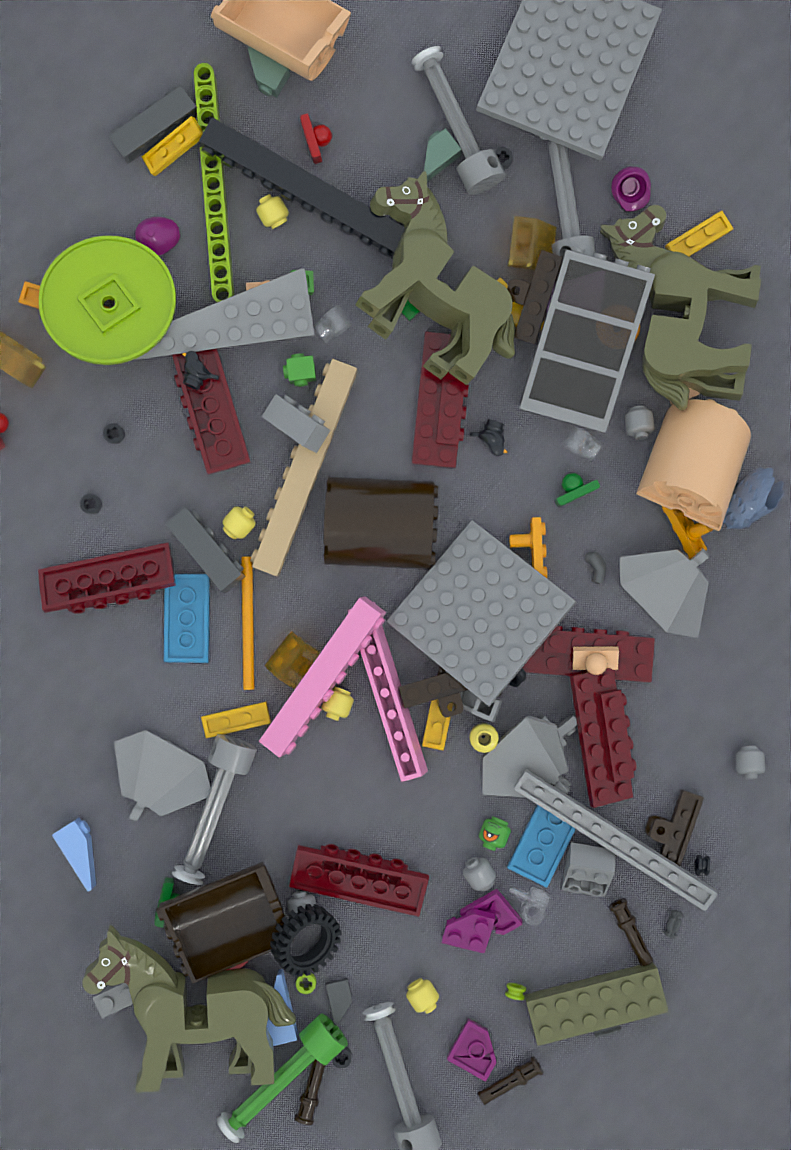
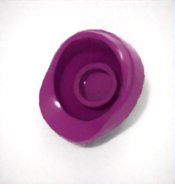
[611,167,651,212]
[135,217,180,255]

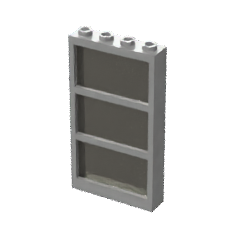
[520,246,655,433]

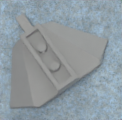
[620,548,709,638]
[482,716,571,797]
[114,730,211,822]

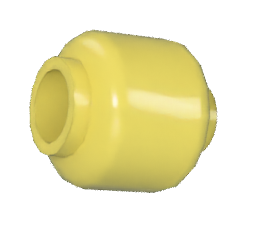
[256,194,289,229]
[223,506,256,539]
[321,686,354,721]
[469,723,499,753]
[406,978,439,1014]

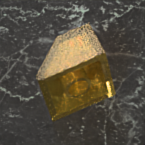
[264,631,321,689]

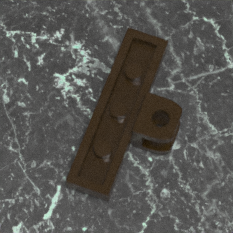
[507,250,563,344]
[398,673,468,718]
[644,789,704,867]

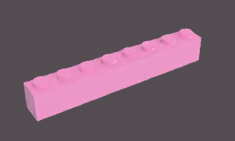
[259,596,386,758]
[347,602,428,782]

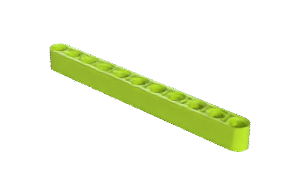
[194,63,234,303]

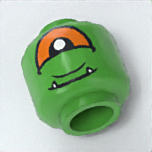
[478,816,511,851]

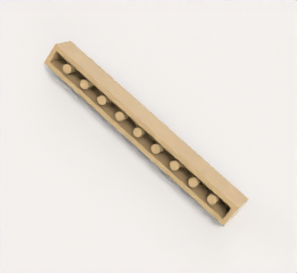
[250,359,358,577]

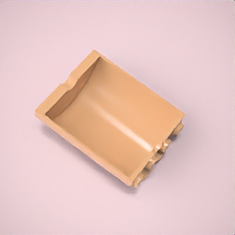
[211,0,351,81]
[636,399,751,531]

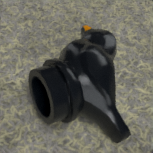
[182,351,219,390]
[469,419,507,456]

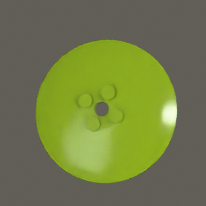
[39,236,176,365]

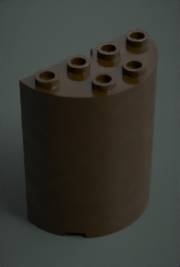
[324,477,439,569]
[156,861,294,984]

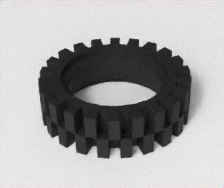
[270,904,341,977]

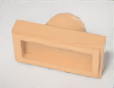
[572,647,619,675]

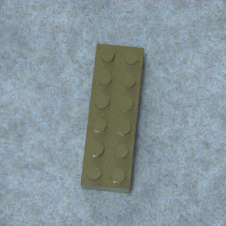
[524,961,669,1046]

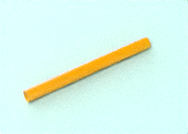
[241,556,254,690]

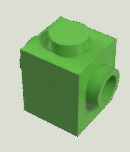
[283,353,317,387]

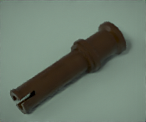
[608,898,653,966]
[478,1056,544,1105]
[294,1059,325,1125]

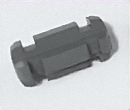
[664,910,684,938]
[594,1025,621,1038]

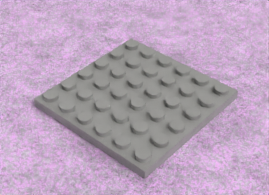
[386,520,576,707]

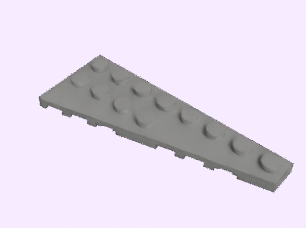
[136,268,314,360]

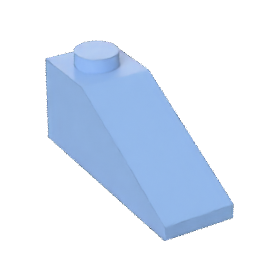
[52,817,96,892]
[267,969,299,1046]

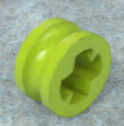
[296,973,316,994]
[505,983,526,1000]

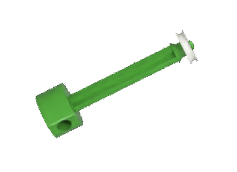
[216,1013,348,1143]

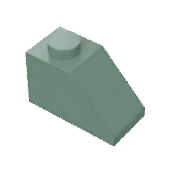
[248,47,290,98]
[424,128,462,182]

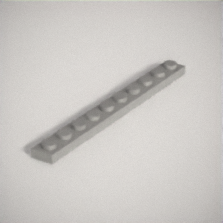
[514,769,718,911]

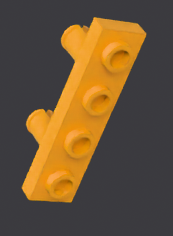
[662,506,714,559]
[509,517,547,578]

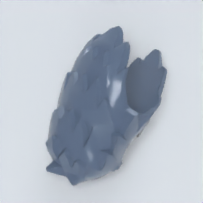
[723,467,785,529]

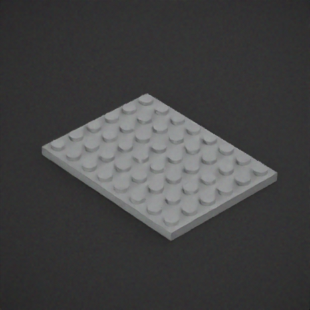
[476,0,662,161]

